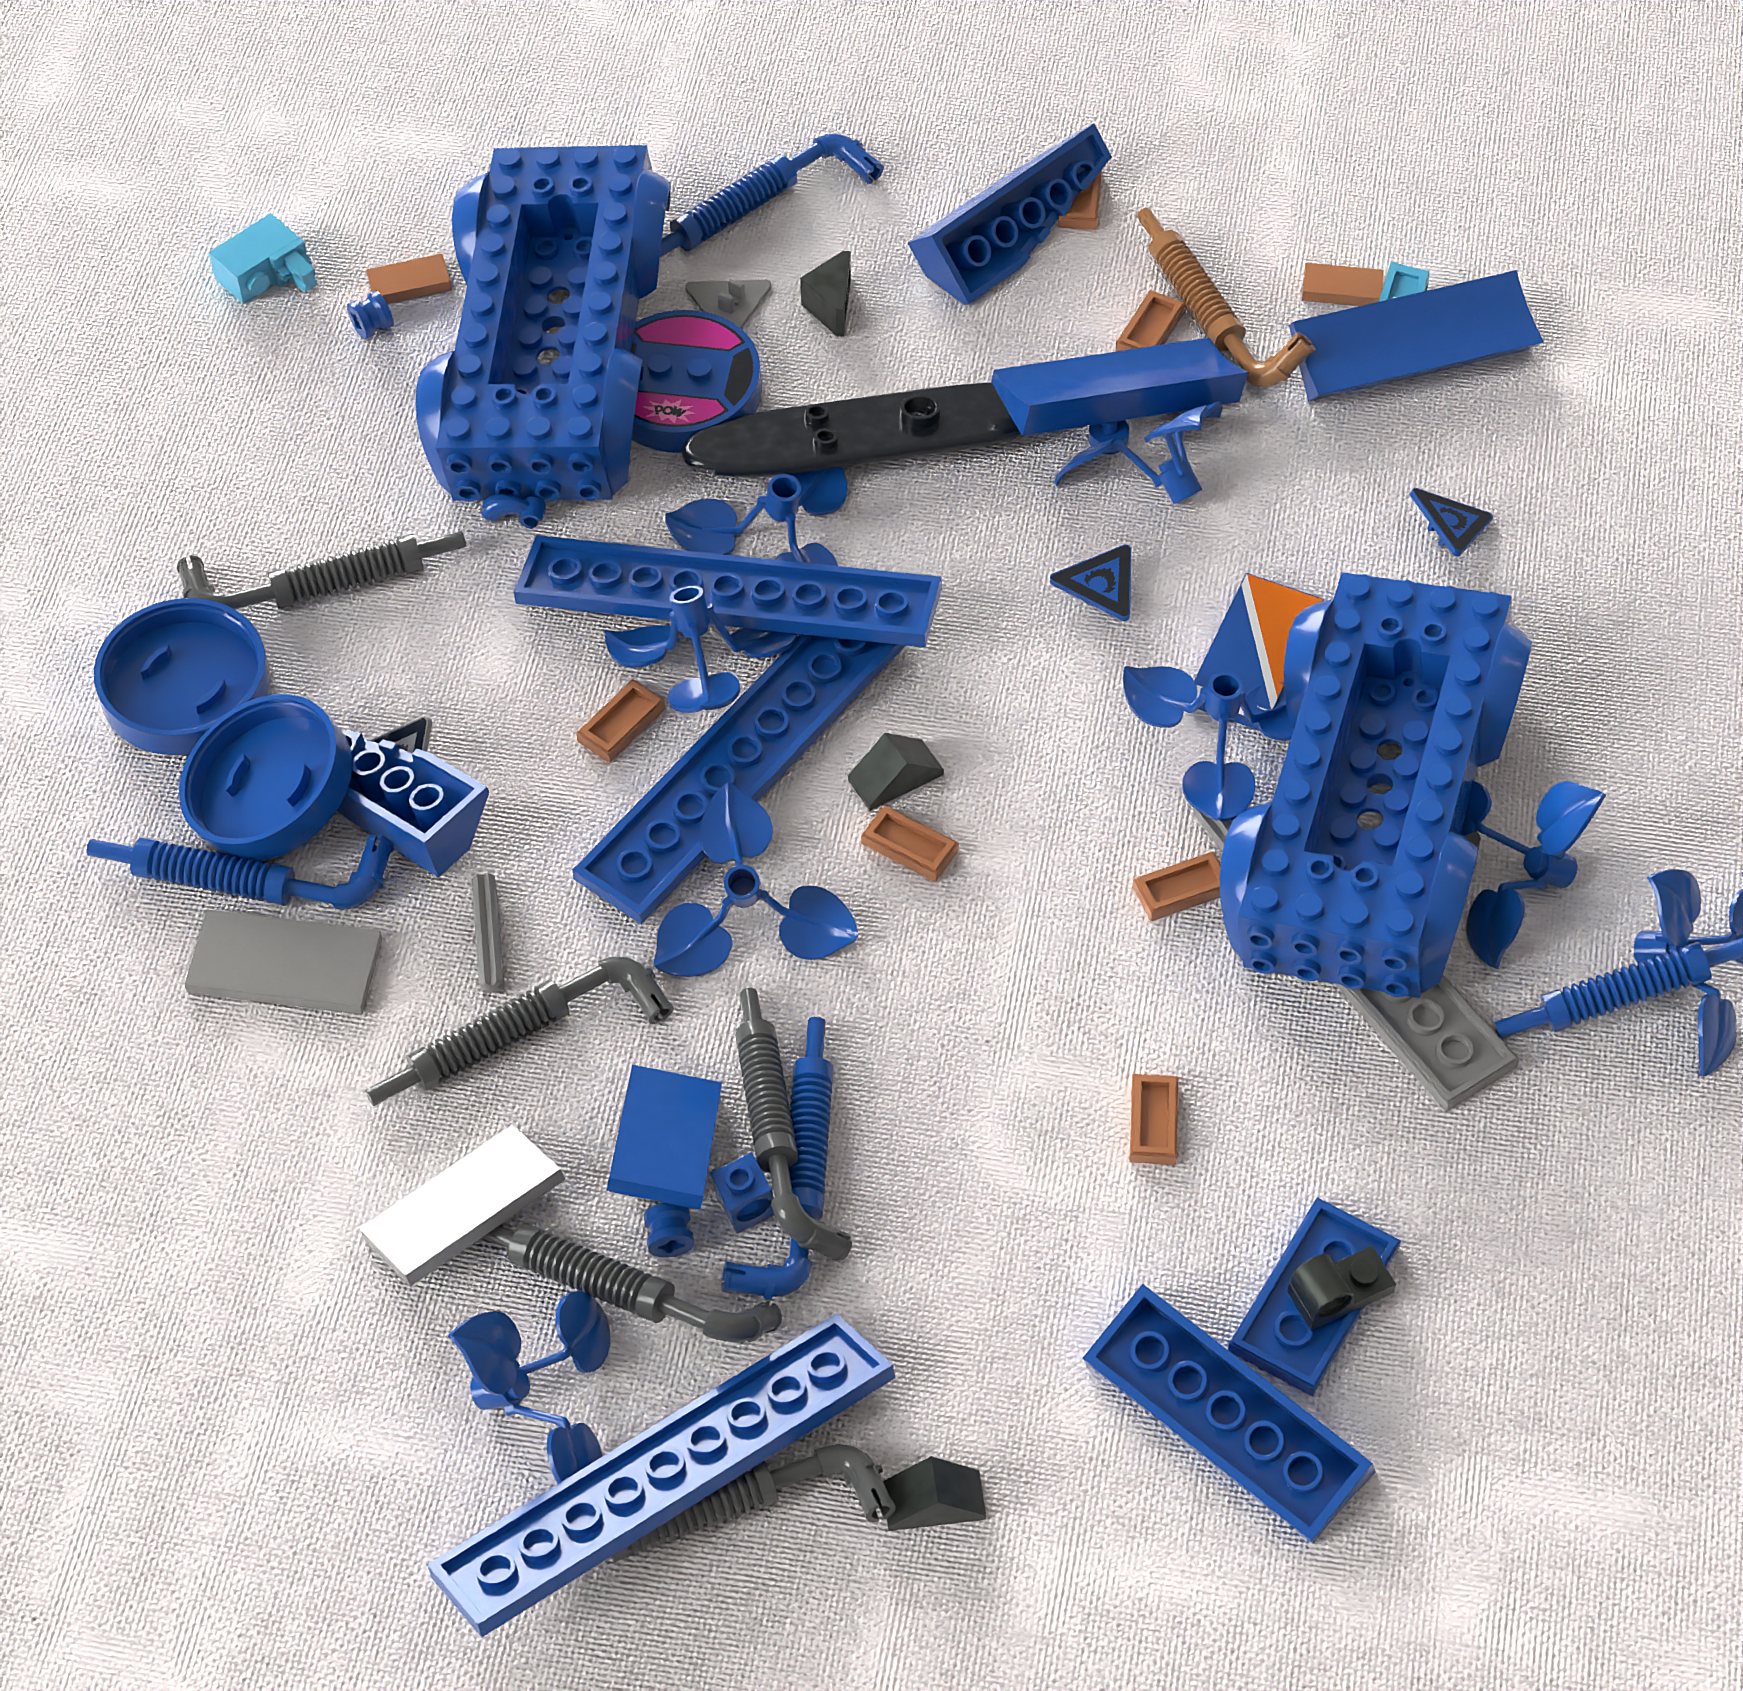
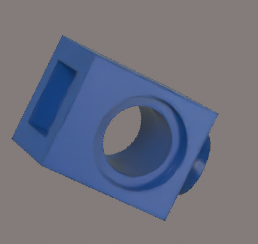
[710,1152,775,1234]

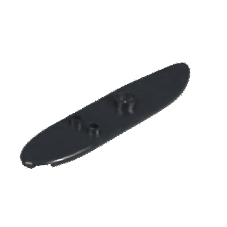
[682,382,1024,477]

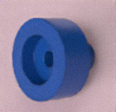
[1088,420,1129,454]

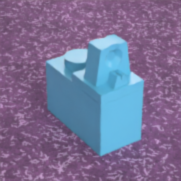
[209,213,317,304]

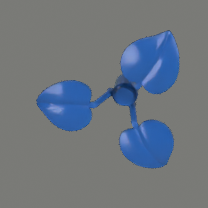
[1054,402,1223,504]
[665,468,847,566]
[604,586,798,713]
[1123,666,1294,822]
[1461,781,1606,969]
[654,782,858,977]
[1634,869,1743,1076]
[448,1291,610,1484]

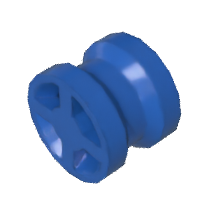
[347,291,394,340]
[643,1203,695,1258]

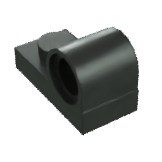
[1287,1246,1396,1330]

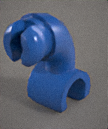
[481,494,546,529]

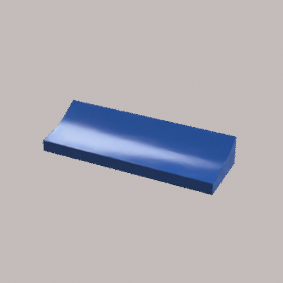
[1289,270,1544,402]
[991,338,1249,436]
[1082,1284,1376,1544]

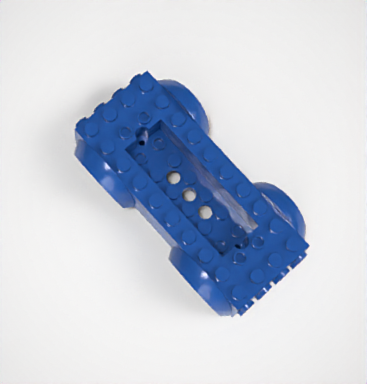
[415,145,671,502]
[1220,572,1532,998]

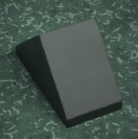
[800,251,851,337]
[848,733,944,811]
[883,1456,986,1531]

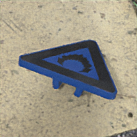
[1409,488,1493,557]
[1049,545,1132,621]

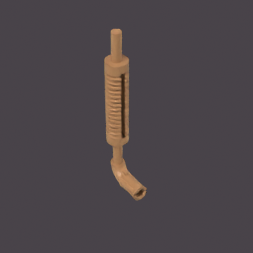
[1137,207,1316,388]

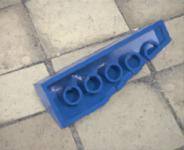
[907,123,1112,305]
[337,729,489,878]

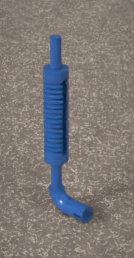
[660,133,884,258]
[86,835,394,909]
[1494,872,1743,1039]
[721,1017,834,1301]

